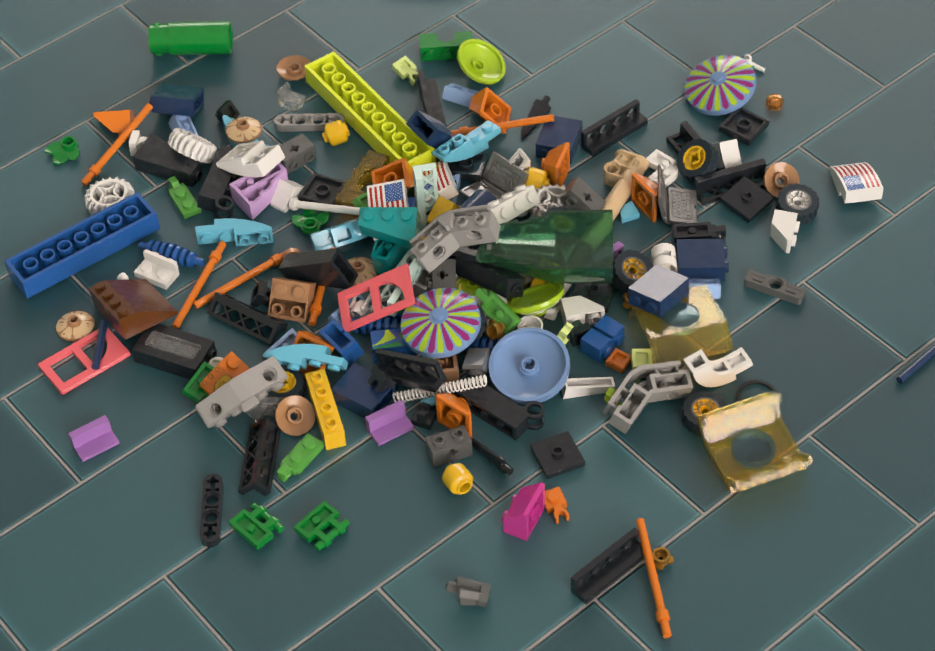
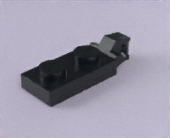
[672,222,726,243]

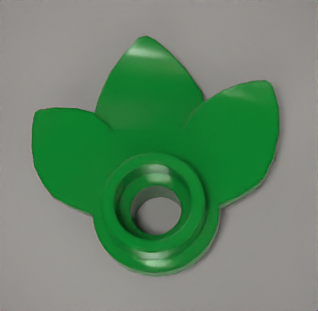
[44,136,80,165]
[292,209,329,235]

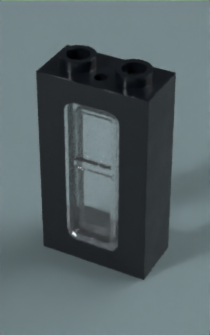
[132,324,217,380]

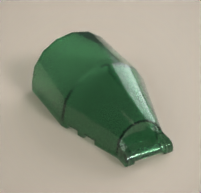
[476,209,614,284]

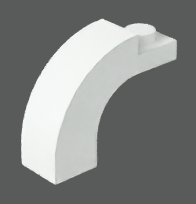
[683,347,753,387]

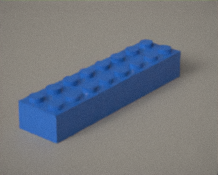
[4,192,160,299]

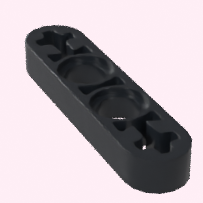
[200,474,224,548]

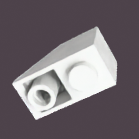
[770,209,800,254]
[561,295,605,325]

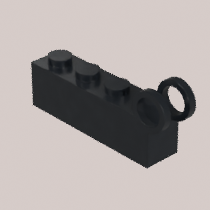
[197,145,238,219]
[452,373,545,441]

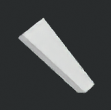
[561,377,615,399]

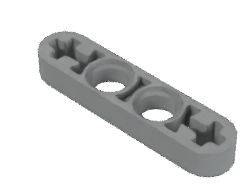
[274,113,344,132]

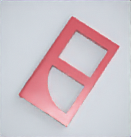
[337,263,416,332]
[38,327,131,395]

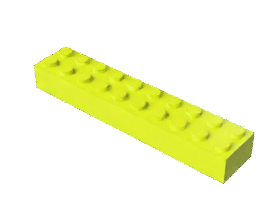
[304,51,436,167]

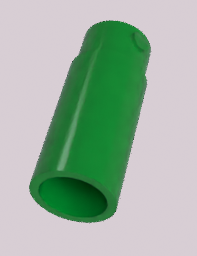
[148,21,233,56]

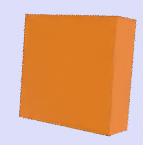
[605,348,631,374]

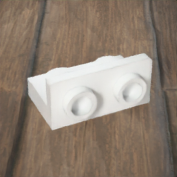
[134,249,179,290]

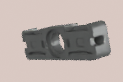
[744,268,807,305]

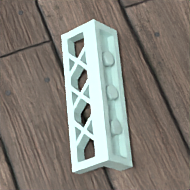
[412,163,438,232]
[380,252,424,317]

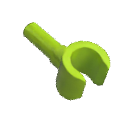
[604,387,623,406]

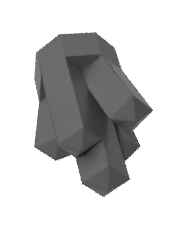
[445,576,491,608]

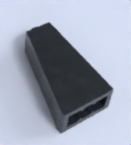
[133,133,202,187]
[278,248,358,289]
[456,254,526,298]

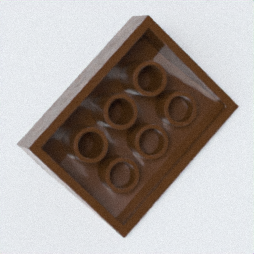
[88,279,178,340]

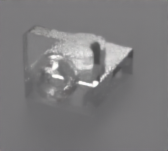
[277,82,306,112]

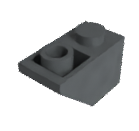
[462,348,492,378]

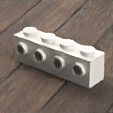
[473,184,540,233]

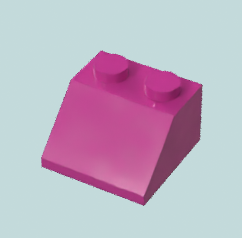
[501,482,545,541]

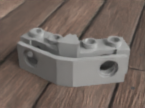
[409,204,500,273]
[195,356,288,429]
[603,360,693,434]

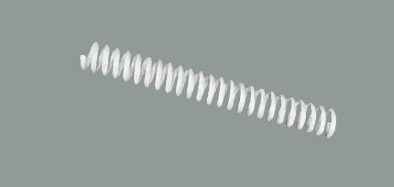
[392,375,487,402]

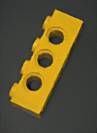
[305,369,346,450]

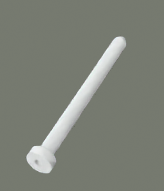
[289,197,360,215]

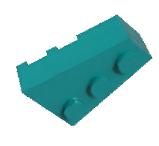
[358,207,421,248]
[371,240,411,274]

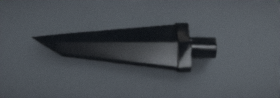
[521,95,551,140]
[470,437,514,475]

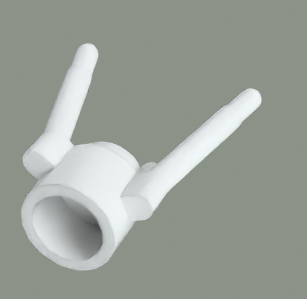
[349,283,388,318]

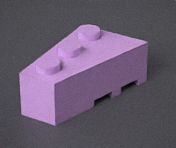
[229,163,288,221]

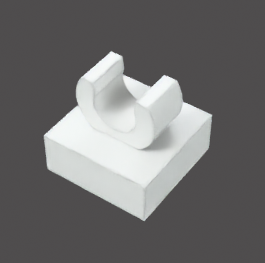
[129,130,147,156]

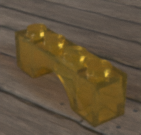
[335,150,390,218]

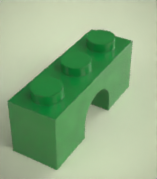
[419,31,472,61]

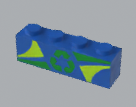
[370,328,418,362]

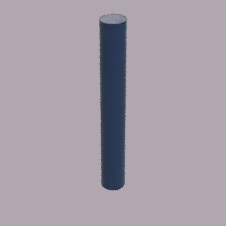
[92,319,108,370]
[896,345,935,384]

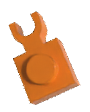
[545,487,569,524]

